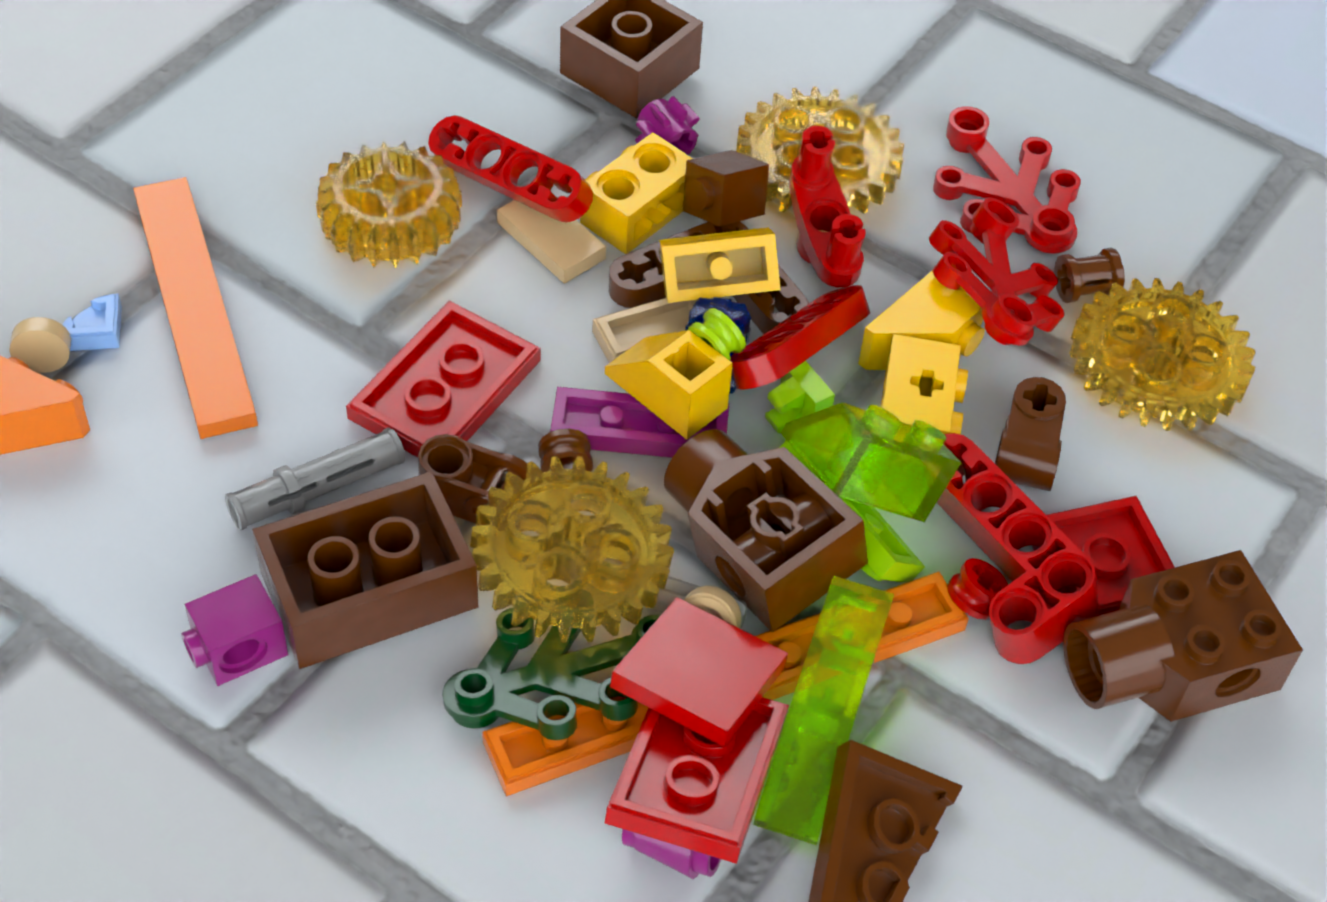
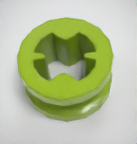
[688,308,746,361]

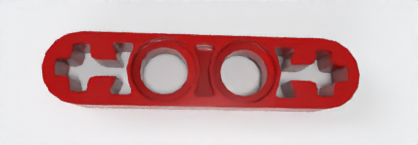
[428,115,593,223]
[730,285,870,390]

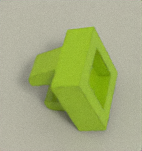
[765,361,835,439]

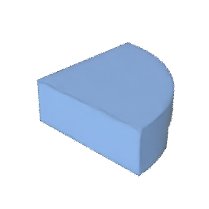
[62,293,122,351]

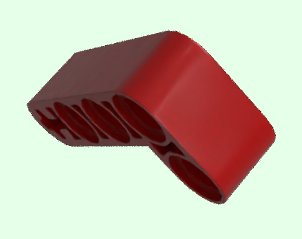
[924,433,1099,664]

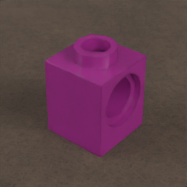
[181,574,289,686]

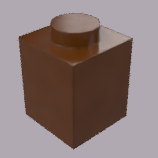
[683,150,769,227]

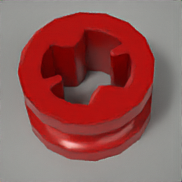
[947,558,1008,620]

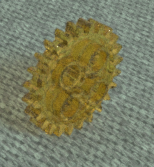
[736,86,904,214]
[1069,278,1256,431]
[470,456,674,643]

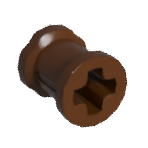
[1054,247,1125,303]

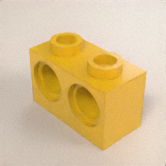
[580,132,693,254]

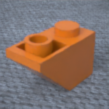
[0,355,90,455]

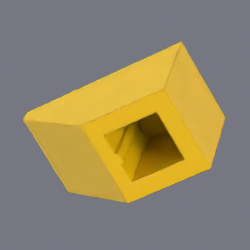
[605,330,732,440]

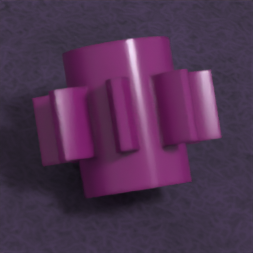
[635,96,700,155]

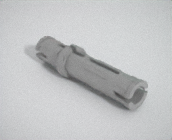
[225,427,405,530]

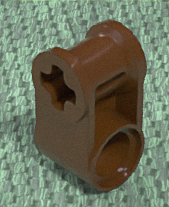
[995,377,1066,491]
[418,434,537,533]

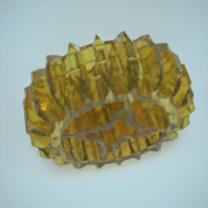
[316,140,462,269]

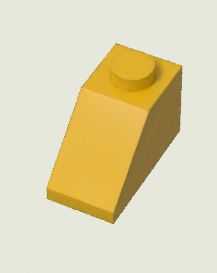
[858,270,985,370]

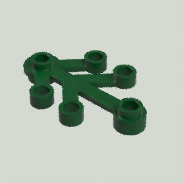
[442,590,661,740]

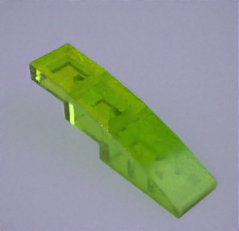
[753,576,894,846]

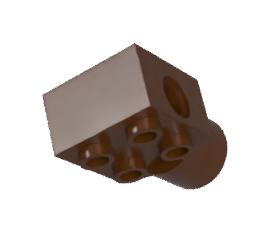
[664,429,868,632]
[1063,550,1303,722]

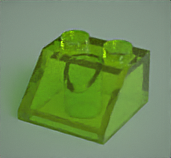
[781,402,961,522]

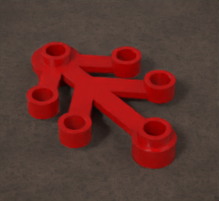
[933,106,1081,254]
[929,197,1065,346]

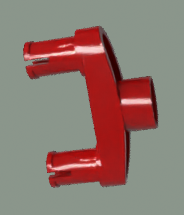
[789,126,866,288]

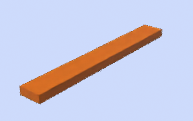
[482,571,969,796]

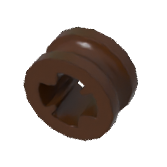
[538,428,593,484]

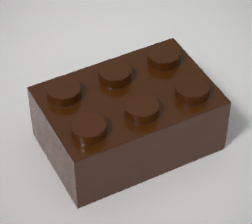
[252,471,479,669]

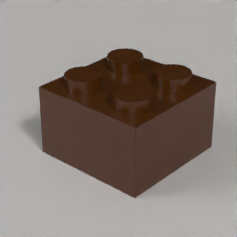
[560,0,703,119]

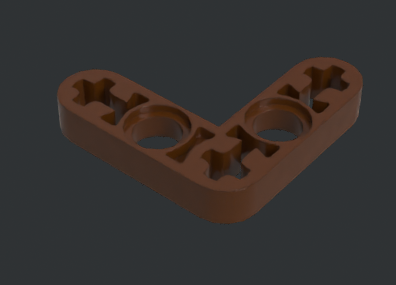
[608,221,809,334]

